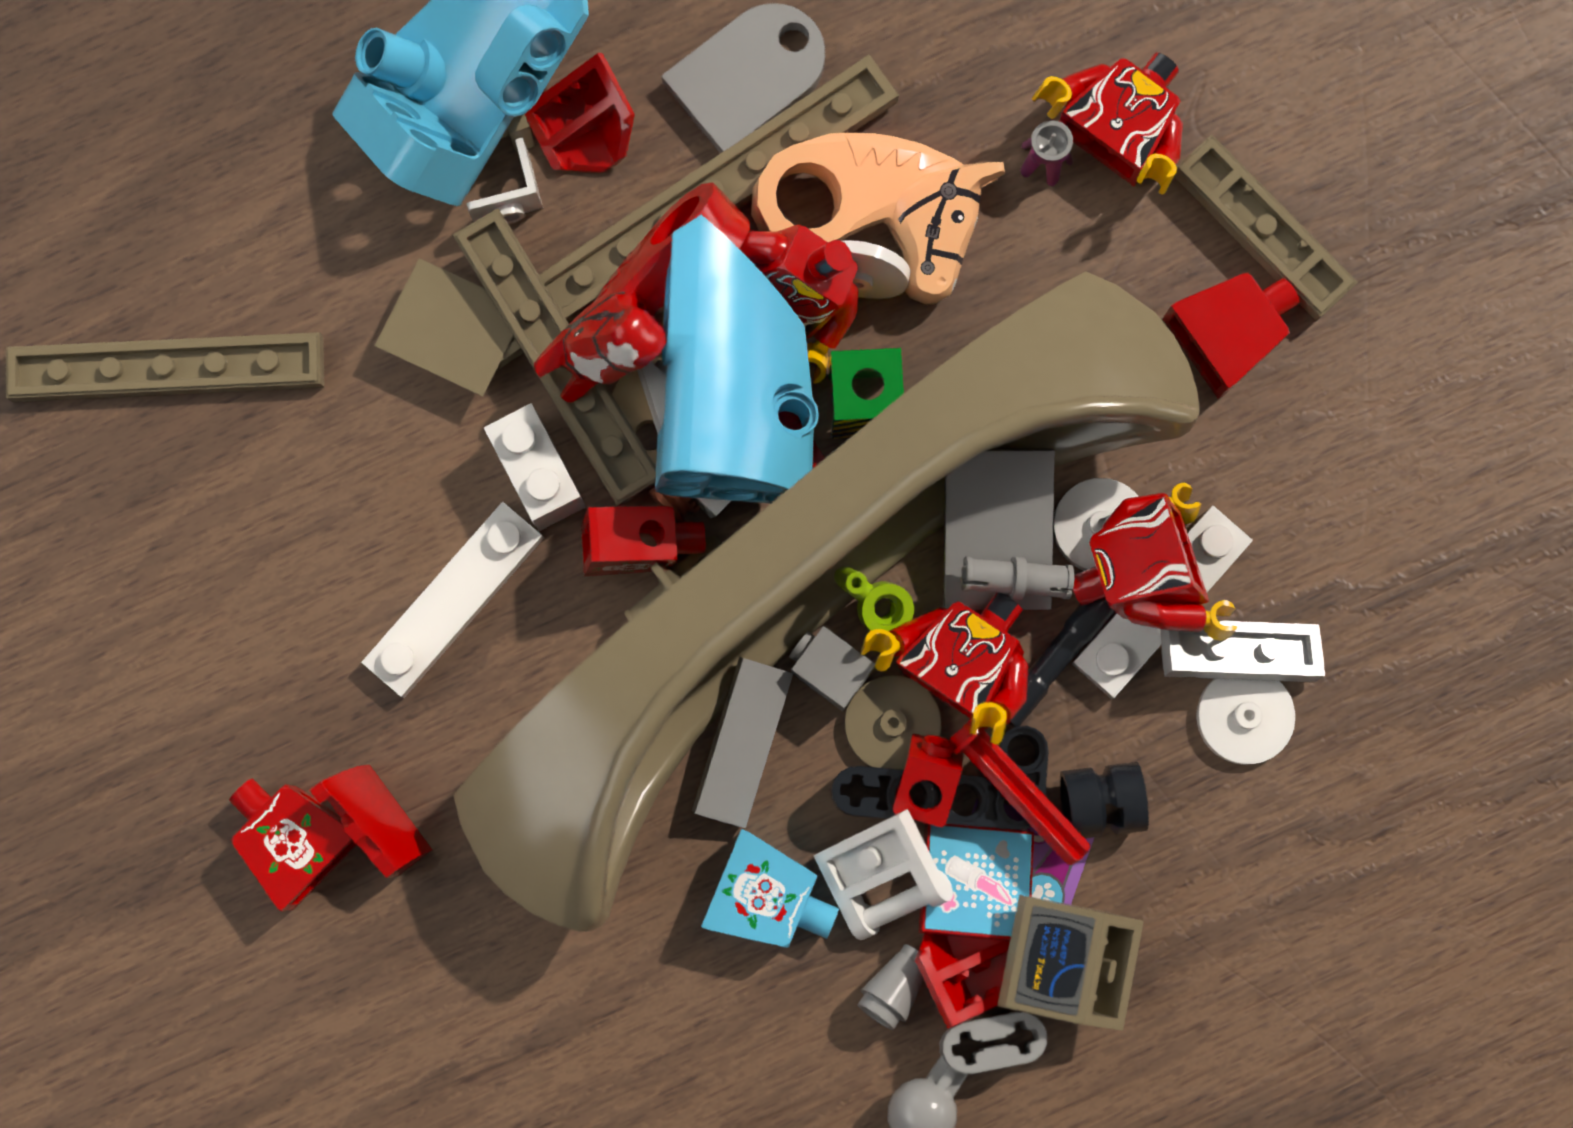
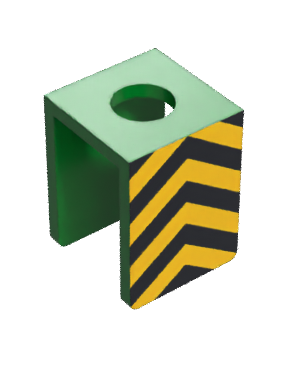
[828,348,904,439]

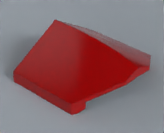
[524,53,635,172]
[915,934,1010,1029]

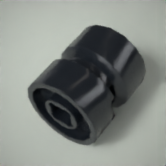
[1060,762,1149,839]

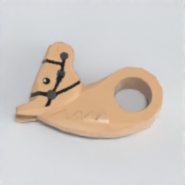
[751,133,1005,304]

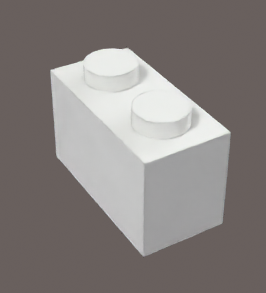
[484,403,586,531]

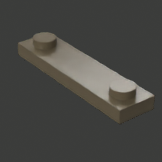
[1174,134,1358,322]

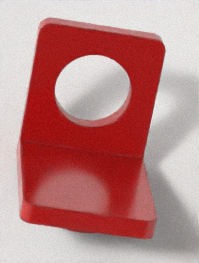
[893,733,964,827]

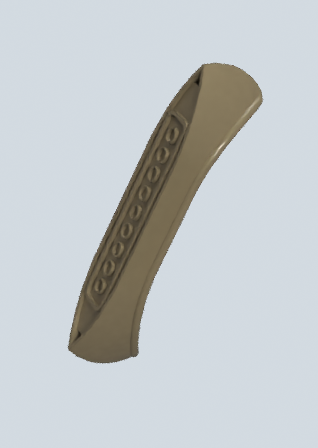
[453,271,1200,932]

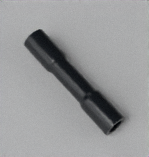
[1008,598,1115,728]

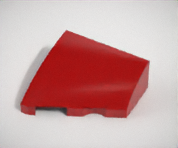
[309,764,433,878]

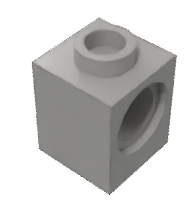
[789,626,875,712]

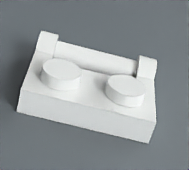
[813,809,953,940]

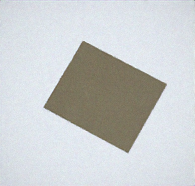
[374,258,513,396]

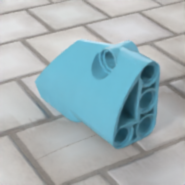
[332,0,589,206]
[655,215,819,504]

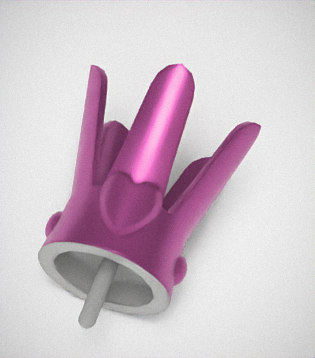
[1021,120,1073,186]

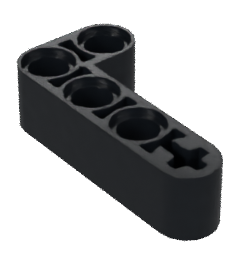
[831,725,1049,830]

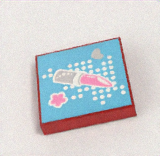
[919,823,1034,941]

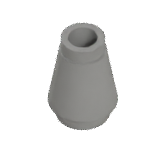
[857,944,924,1030]

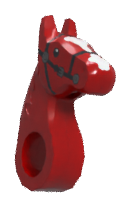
[534,182,750,402]

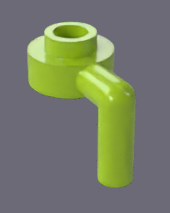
[834,566,914,631]

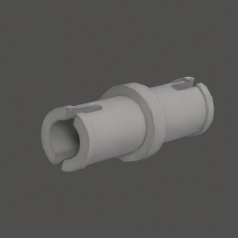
[961,556,1074,600]

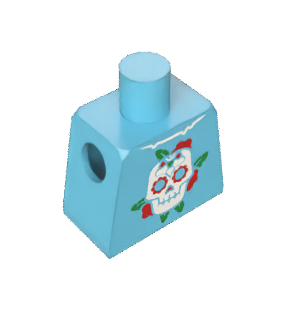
[701,829,839,948]

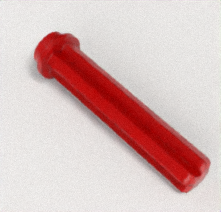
[949,718,1090,865]

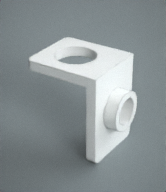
[467,137,543,224]

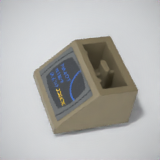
[998,895,1144,1031]

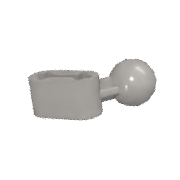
[888,1013,1047,1128]

